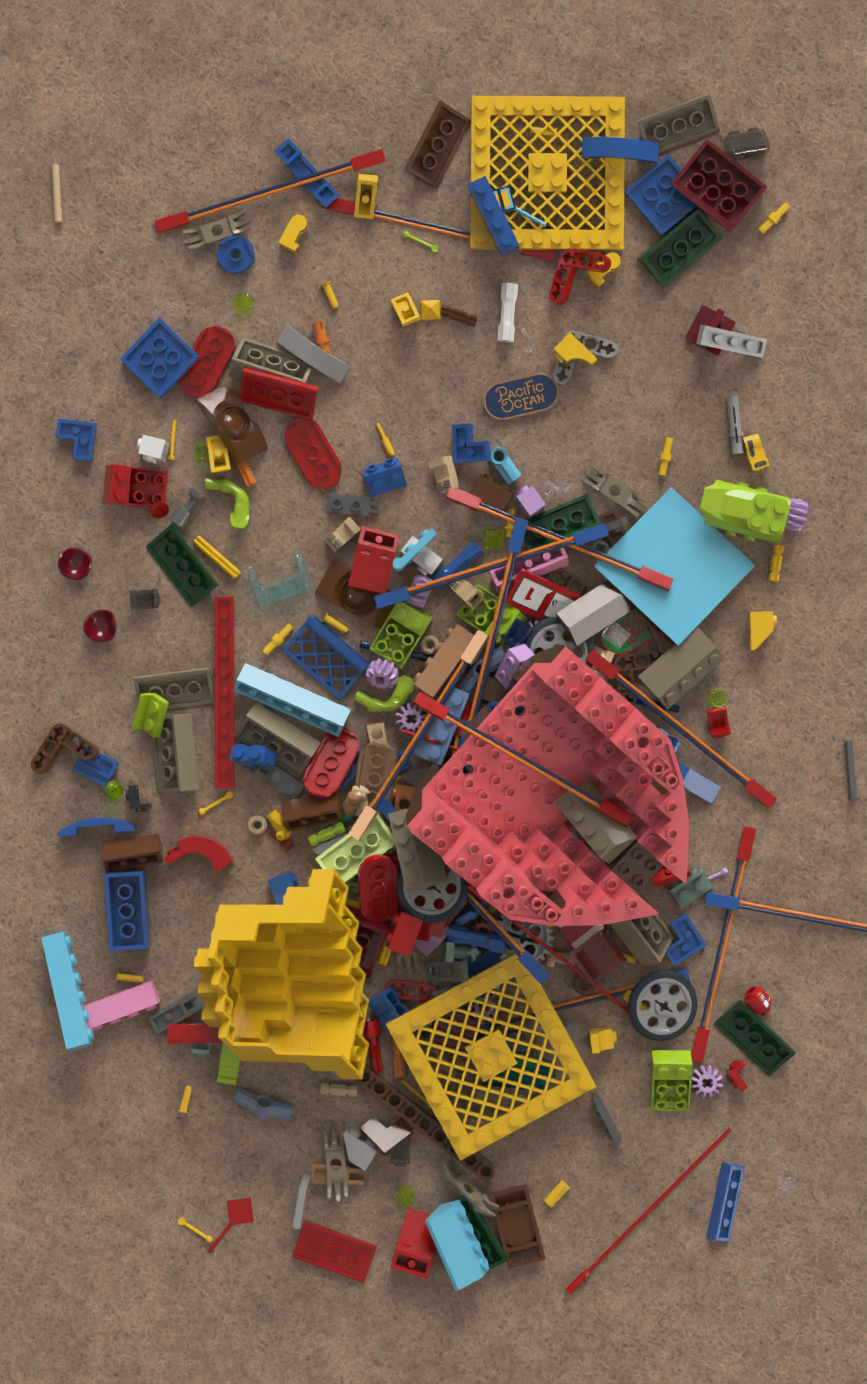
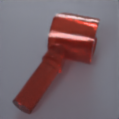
[269,830,294,850]

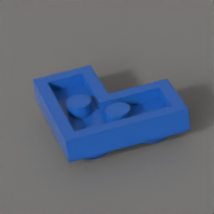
[56,418,97,462]
[452,423,491,464]
[666,912,707,966]

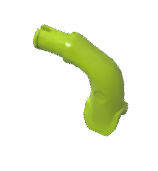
[205,478,250,530]
[353,675,414,712]

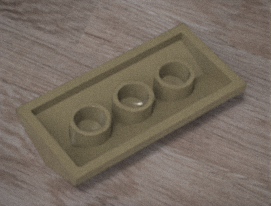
[637,94,720,154]
[133,667,215,709]

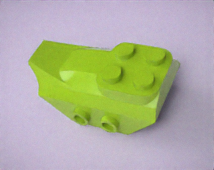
[699,479,791,543]

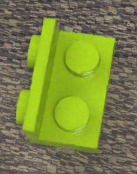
[132,693,169,738]

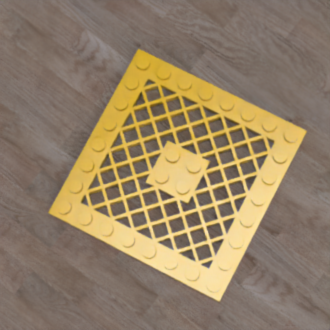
[470,96,625,251]
[386,953,597,1161]

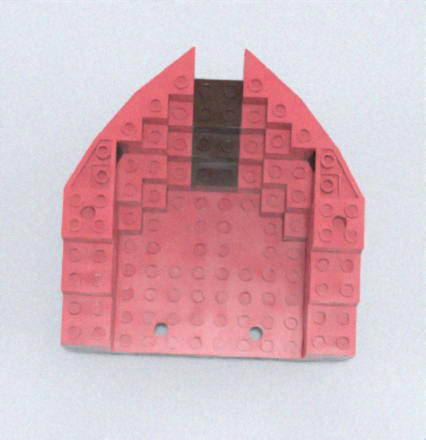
[406,644,690,926]

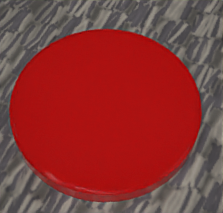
[150,501,169,519]

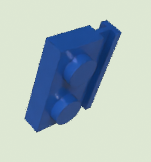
[72,747,120,787]

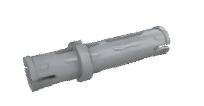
[726,396,744,455]

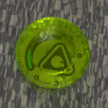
[234,293,253,313]
[396,1186,415,1206]

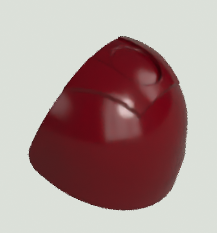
[58,547,92,581]
[83,610,117,642]

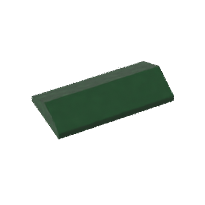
[524,494,601,550]
[146,524,219,607]
[714,999,796,1076]
[450,1195,509,1270]

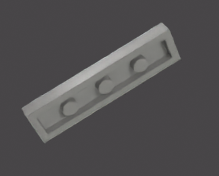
[696,325,767,358]

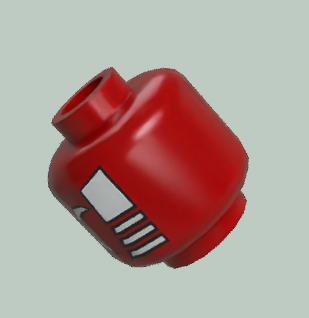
[743,986,772,1015]

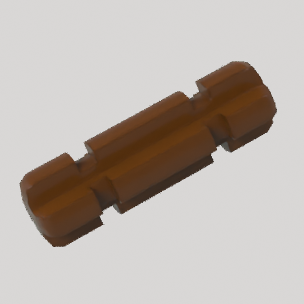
[440,305,477,327]

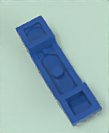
[581,137,659,164]
[275,138,340,208]
[57,817,137,836]

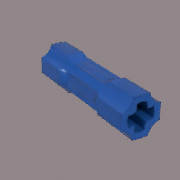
[430,541,484,591]
[447,925,507,954]

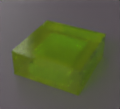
[483,528,505,549]

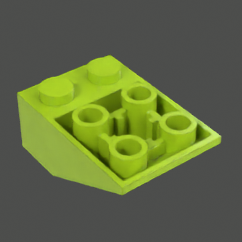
[456,584,528,649]
[369,600,434,669]
[651,1050,692,1111]

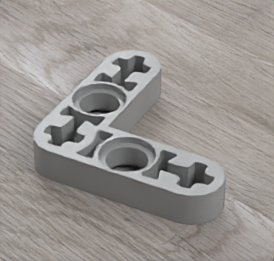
[553,330,618,386]

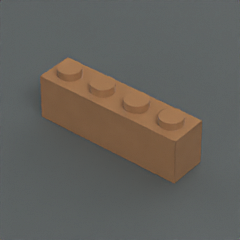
[412,624,474,699]

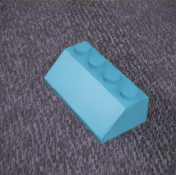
[425,1200,489,1291]

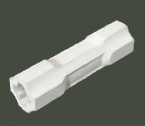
[497,283,518,343]

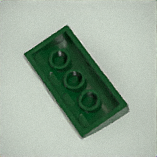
[637,208,722,288]

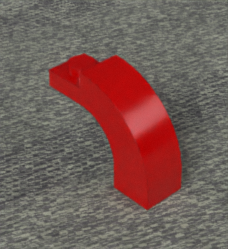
[164,835,234,872]

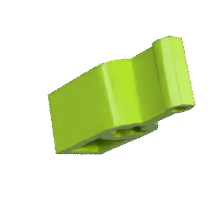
[217,1043,240,1085]

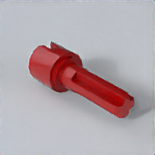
[362,1018,384,1073]

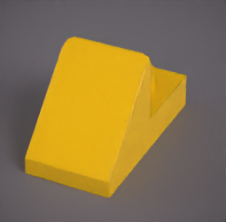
[391,292,421,328]
[206,435,231,473]

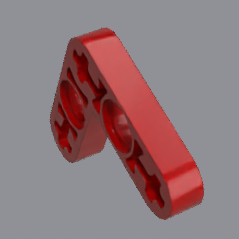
[549,249,611,305]
[384,979,439,1041]

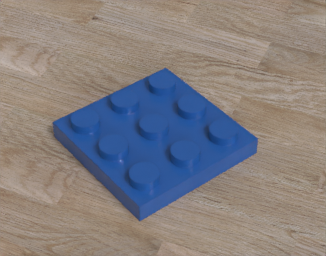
[624,154,697,236]
[120,318,201,399]

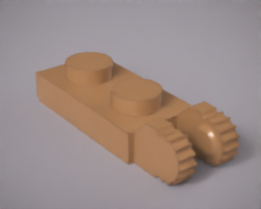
[310,1163,365,1186]

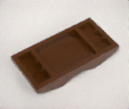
[195,384,268,465]
[315,560,395,629]
[489,1184,546,1269]

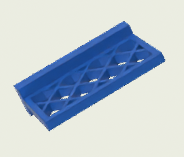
[282,614,370,699]

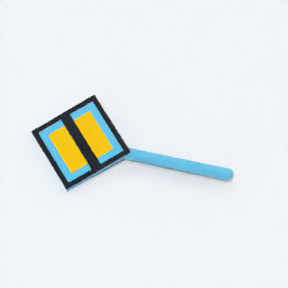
[493,185,546,227]

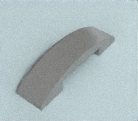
[277,325,351,383]

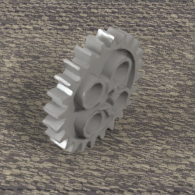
[492,914,554,963]

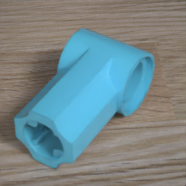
[489,447,521,485]

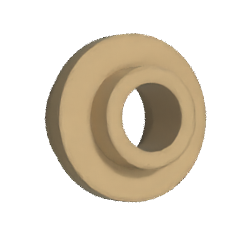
[420,635,439,654]
[248,815,267,835]

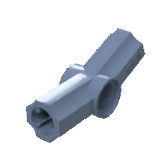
[459,645,507,696]
[233,1087,293,1120]

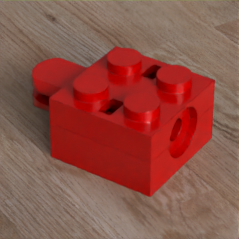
[384,896,423,957]

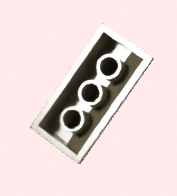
[228,337,313,384]
[638,627,725,710]
[235,702,321,779]
[152,713,199,793]
[555,781,638,864]
[388,808,448,892]
[610,892,674,967]
[470,1081,550,1127]

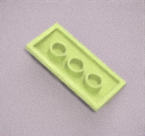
[315,814,395,883]

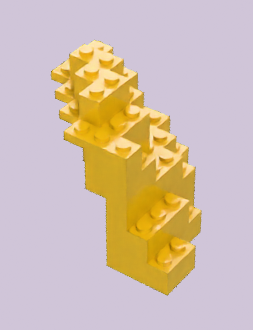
[194,869,369,1080]

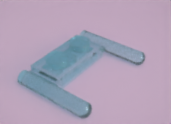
[246,551,313,607]

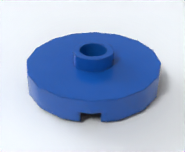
[216,235,255,274]
[453,899,488,926]

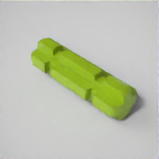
[308,822,345,846]

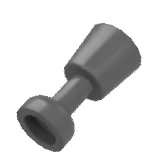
[168,488,205,529]

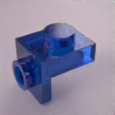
[500,618,534,648]

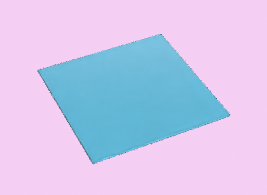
[594,487,755,646]

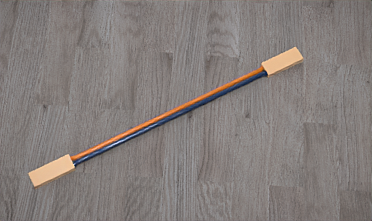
[349,630,489,841]

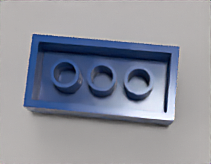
[104,870,151,951]

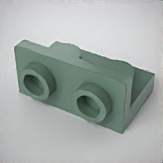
[669,867,714,908]

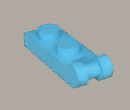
[392,528,437,571]

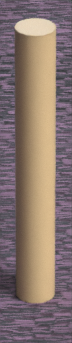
[51,164,62,223]

